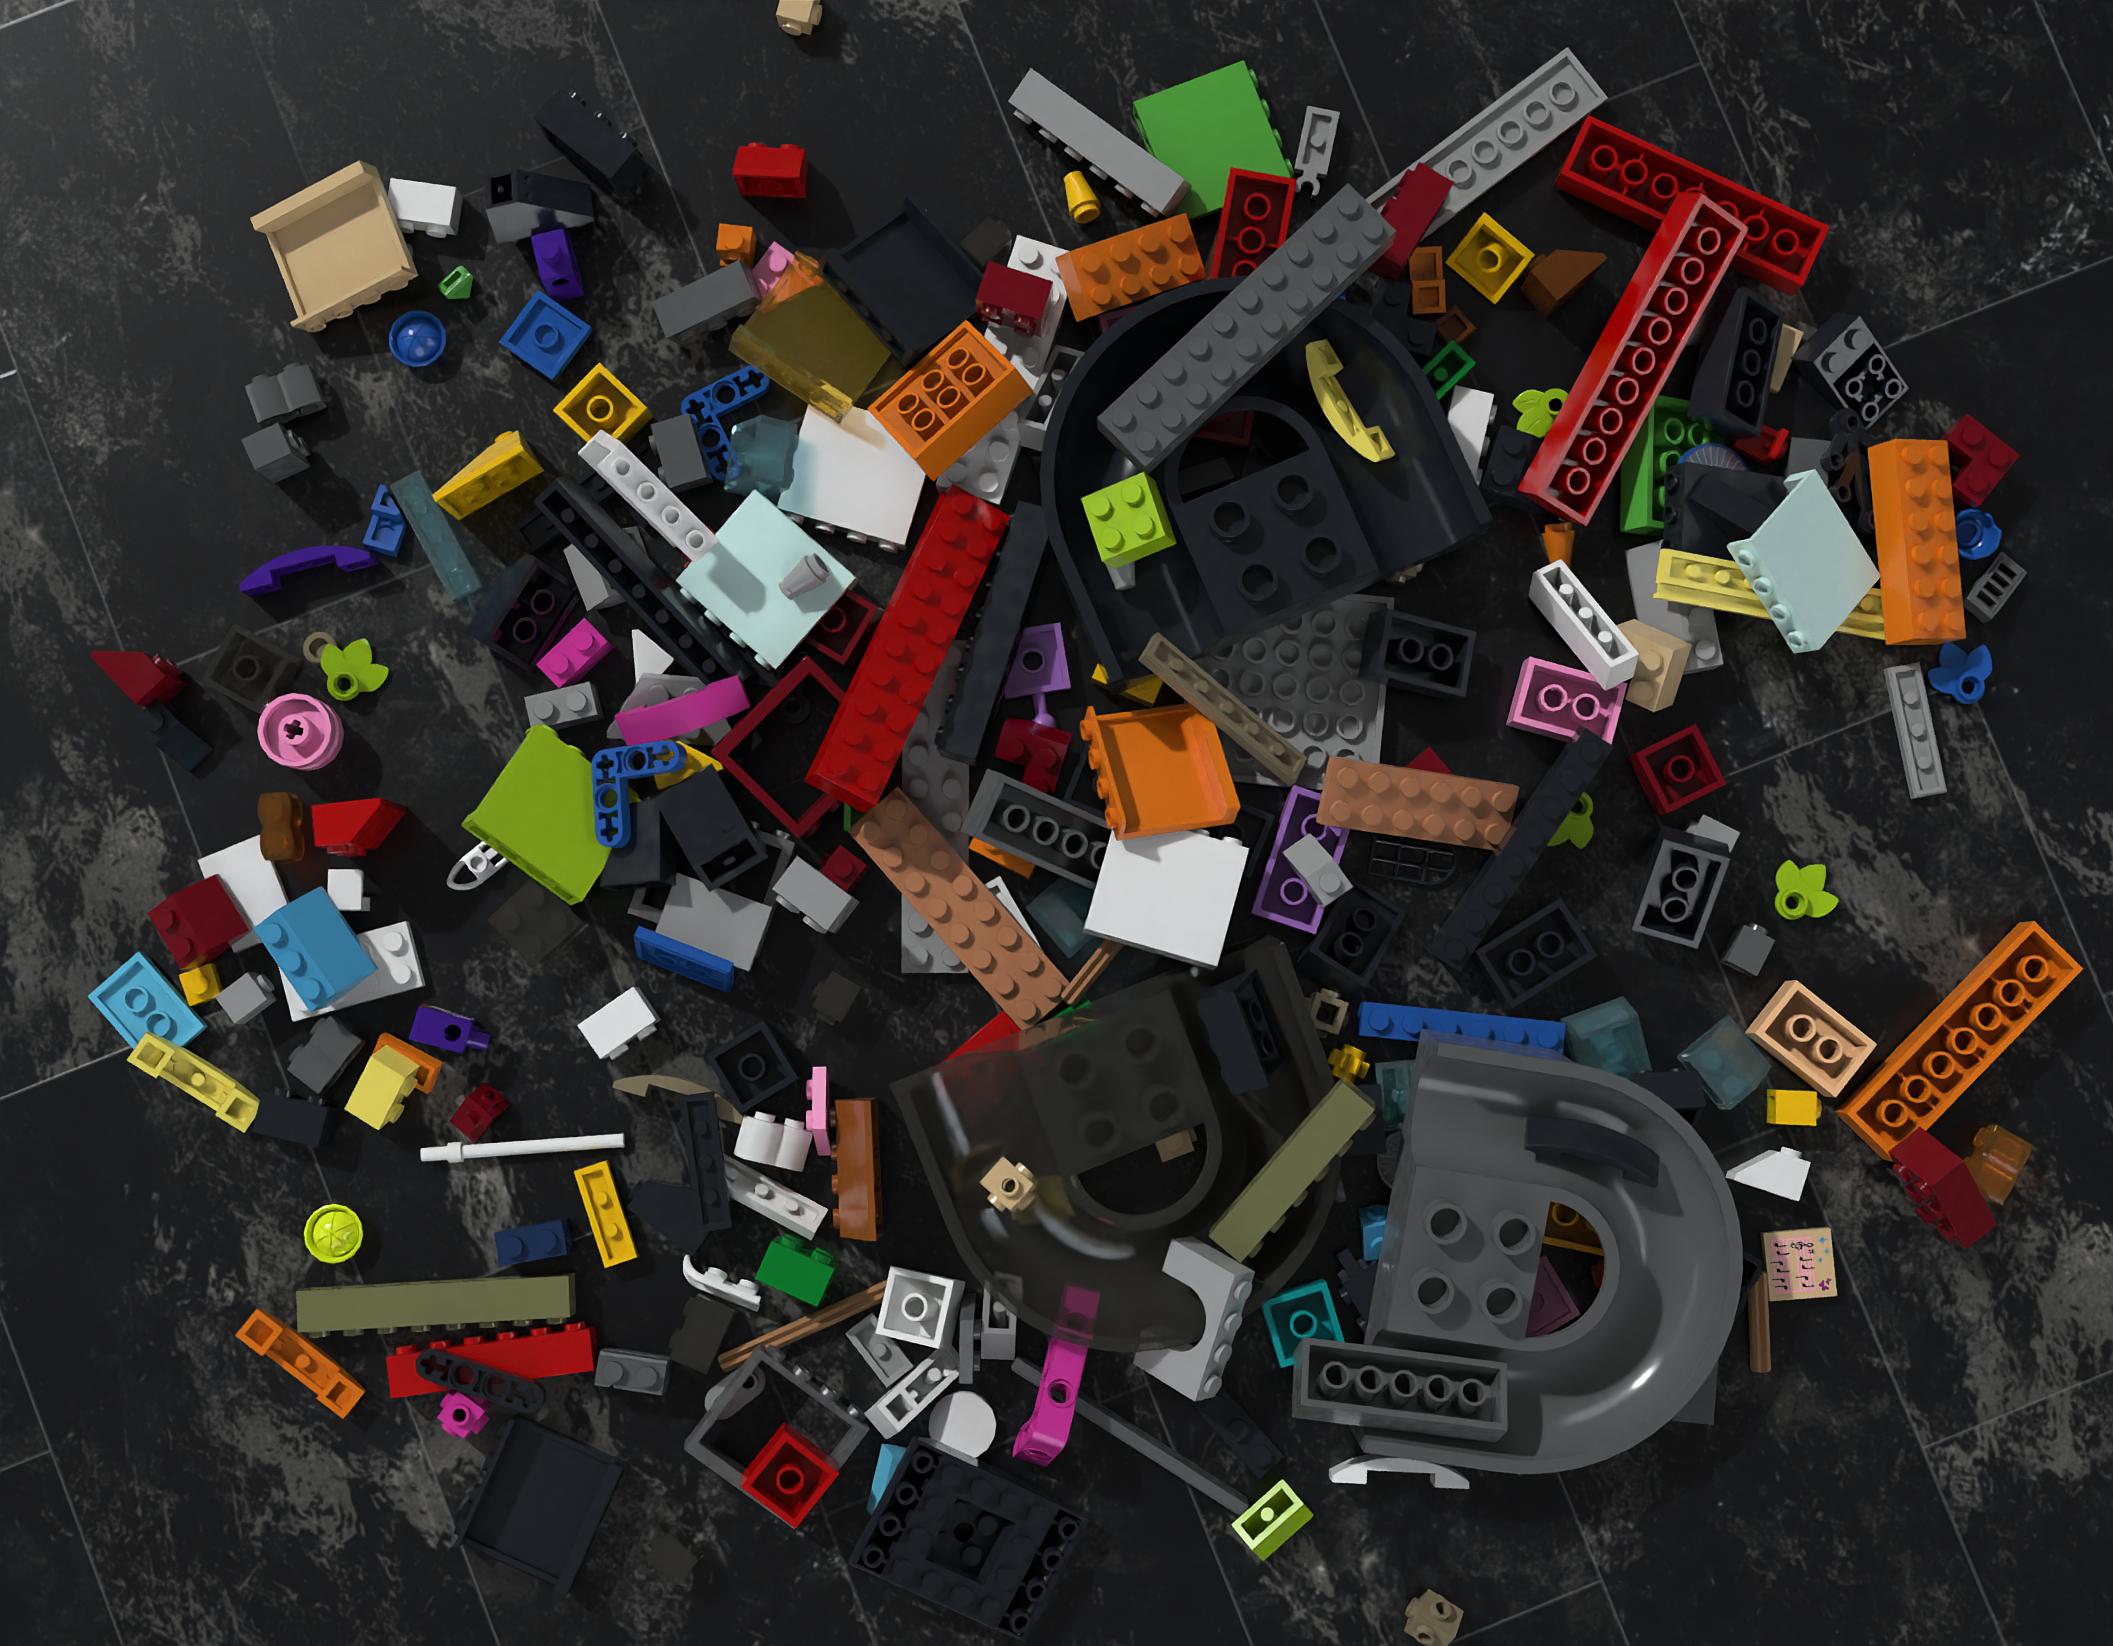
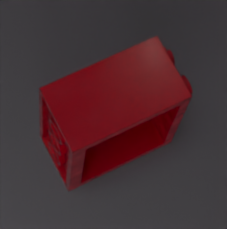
[710,656,846,839]

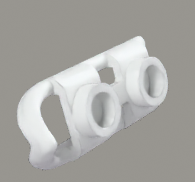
[447,841,509,890]
[683,1254,761,1312]

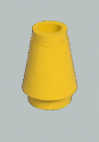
[1064,171,1101,223]

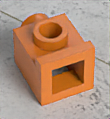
[716,223,757,270]

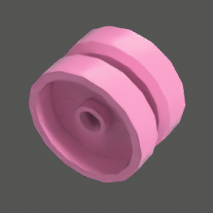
[257,693,344,771]

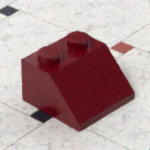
[90,651,188,708]
[147,874,253,970]

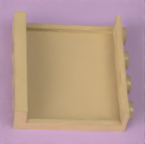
[250,160,418,333]

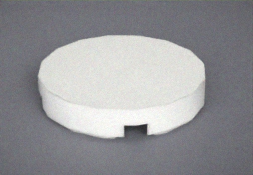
[929,1390,996,1458]

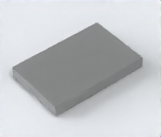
[655,873,773,971]

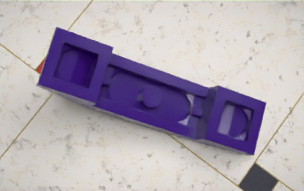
[239,546,379,597]

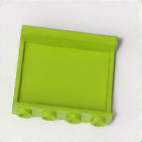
[461,723,642,905]

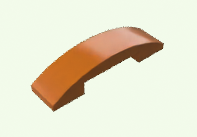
[235,1307,366,1419]

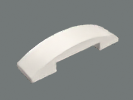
[1329,1454,1469,1489]

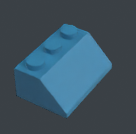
[253,886,379,1012]

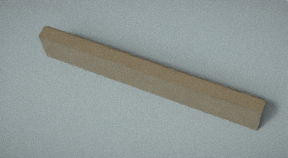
[1139,632,1308,786]

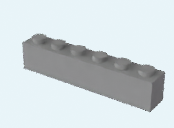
[1008,68,1192,218]

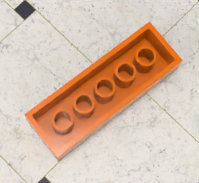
[1868,439,1966,645]

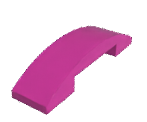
[614,674,751,746]

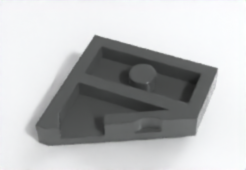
[959,1293,981,1384]

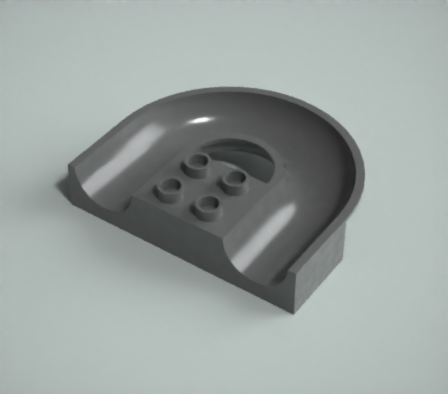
[1349,1028,1743,1474]

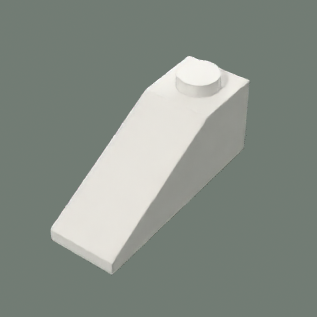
[864,1346,959,1439]

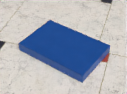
[634,926,734,993]

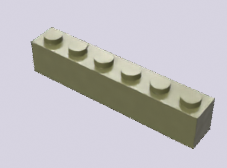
[1209,1076,1376,1263]

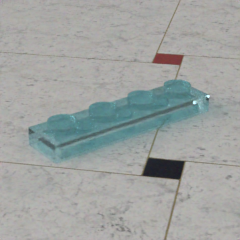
[390,470,483,603]

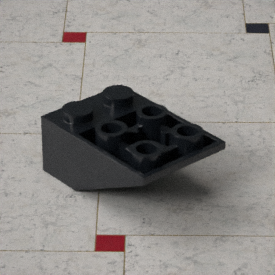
[484,169,595,244]
[1791,312,1909,431]
[653,763,768,892]

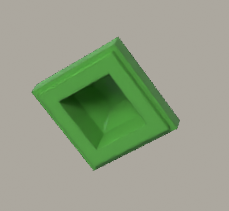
[437,265,473,299]

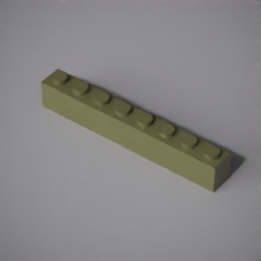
[296,1273,576,1338]

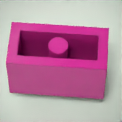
[536,618,614,689]

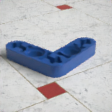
[681,364,771,484]
[591,740,687,848]

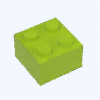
[1081,472,1177,569]

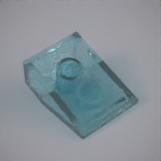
[1561,996,1652,1080]

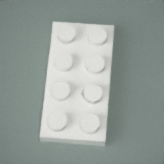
[279,921,426,1022]

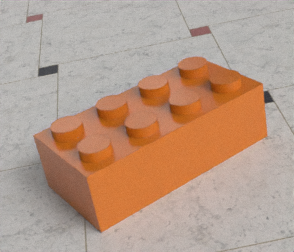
[1055,213,1207,322]

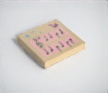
[1760,1227,1837,1301]

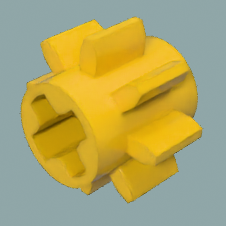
[1327,1043,1370,1084]

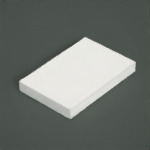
[198,835,290,953]

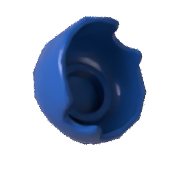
[1955,508,2002,560]

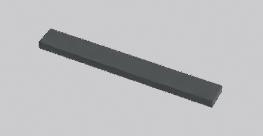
[1011,1352,1249,1516]

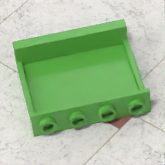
[1133,60,1294,228]

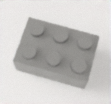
[772,856,859,934]

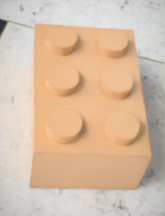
[1745,980,1877,1097]

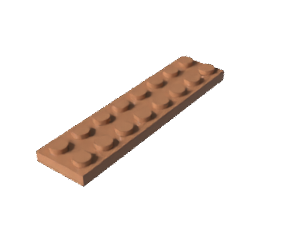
[848,787,1070,1033]

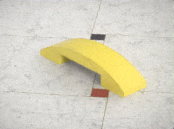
[1306,339,1396,462]
[127,1031,260,1133]

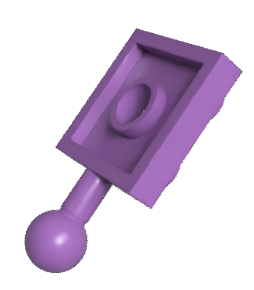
[1004,622,1071,729]

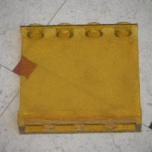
[728,251,892,425]

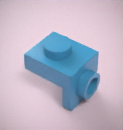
[1358,1204,1389,1261]

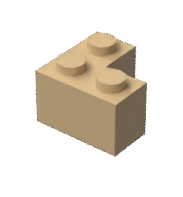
[1616,619,1692,712]

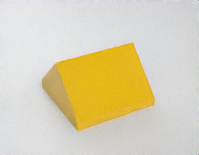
[1445,212,1535,304]

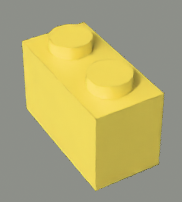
[345,1045,420,1130]

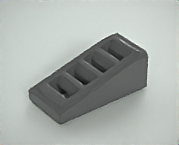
[1962,551,2027,623]

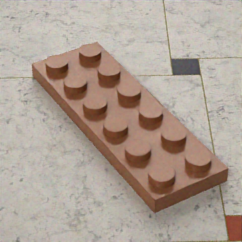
[1316,756,1519,850]

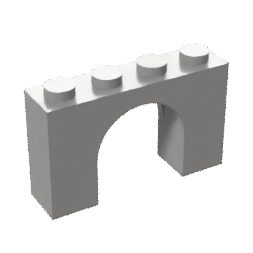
[1133,1236,1255,1401]

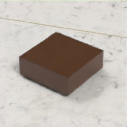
[1434,304,1477,347]

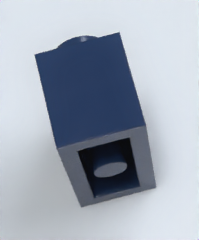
[494,1217,574,1267]

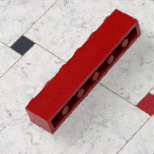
[386,1321,599,1398]

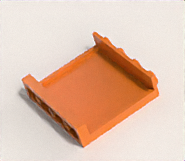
[1080,702,1240,841]

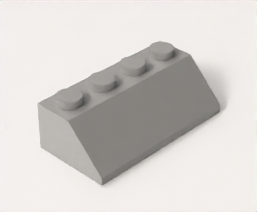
[1624,540,1723,675]

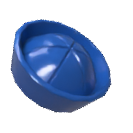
[389,310,446,367]

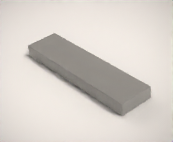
[1884,662,1947,799]

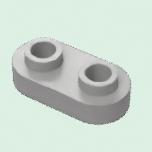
[705,1365,767,1419]

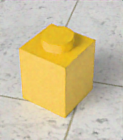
[1767,1089,1822,1126]

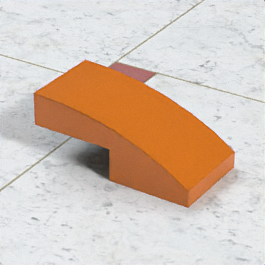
[1408,246,1446,315]

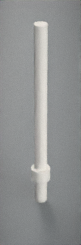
[421,1133,625,1163]

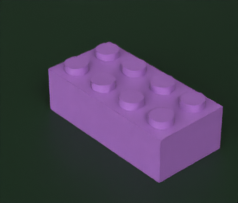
[1249,785,1350,936]

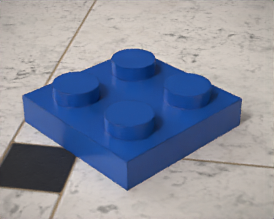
[499,290,593,383]

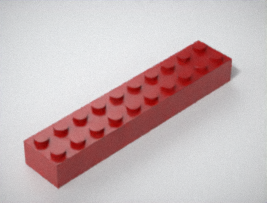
[1517,193,1749,526]
[804,484,1010,813]

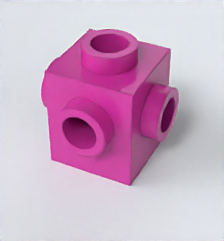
[437,1390,493,1439]

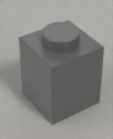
[1719,922,1775,977]

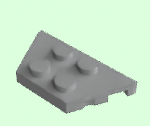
[607,673,737,748]

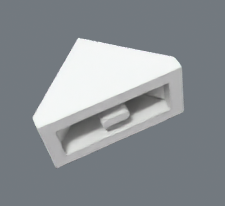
[632,629,679,683]

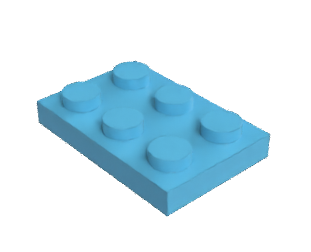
[88,951,208,1049]

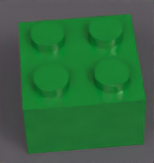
[755,1233,840,1307]

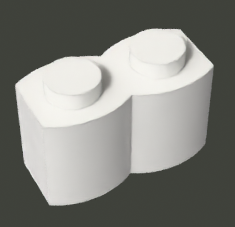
[733,1111,813,1172]

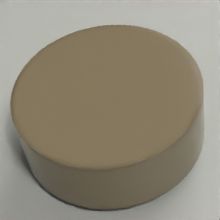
[303,632,339,666]

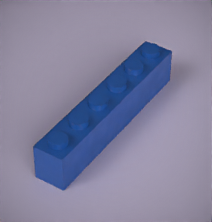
[1355,1002,1565,1055]

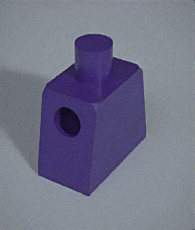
[531,229,585,302]

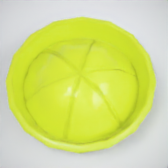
[304,1204,363,1264]

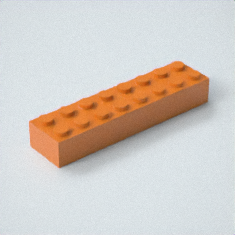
[1835,921,2083,1161]

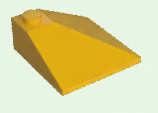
[432,430,544,521]

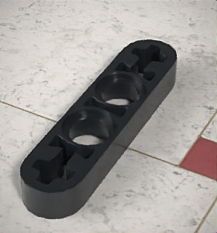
[415,1347,547,1413]

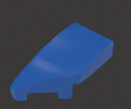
[362,484,406,557]

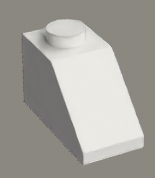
[1725,1147,1811,1201]

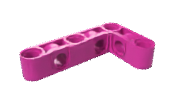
[1012,1281,1100,1467]

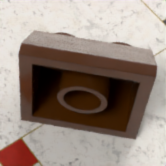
[1520,249,1608,318]

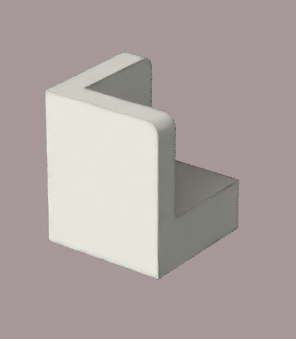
[328,869,370,911]

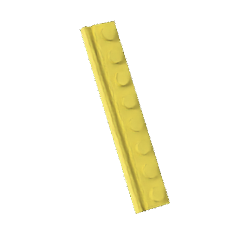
[1653,549,1885,640]

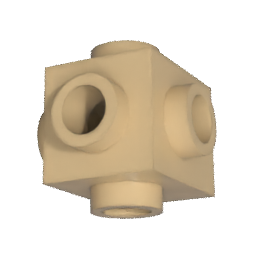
[980,1157,1036,1212]

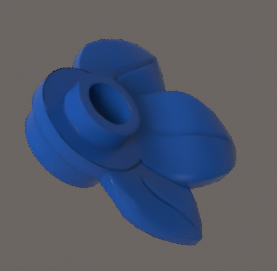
[1927,642,1992,704]

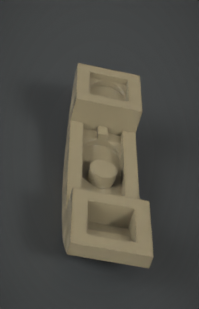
[612,1074,746,1124]

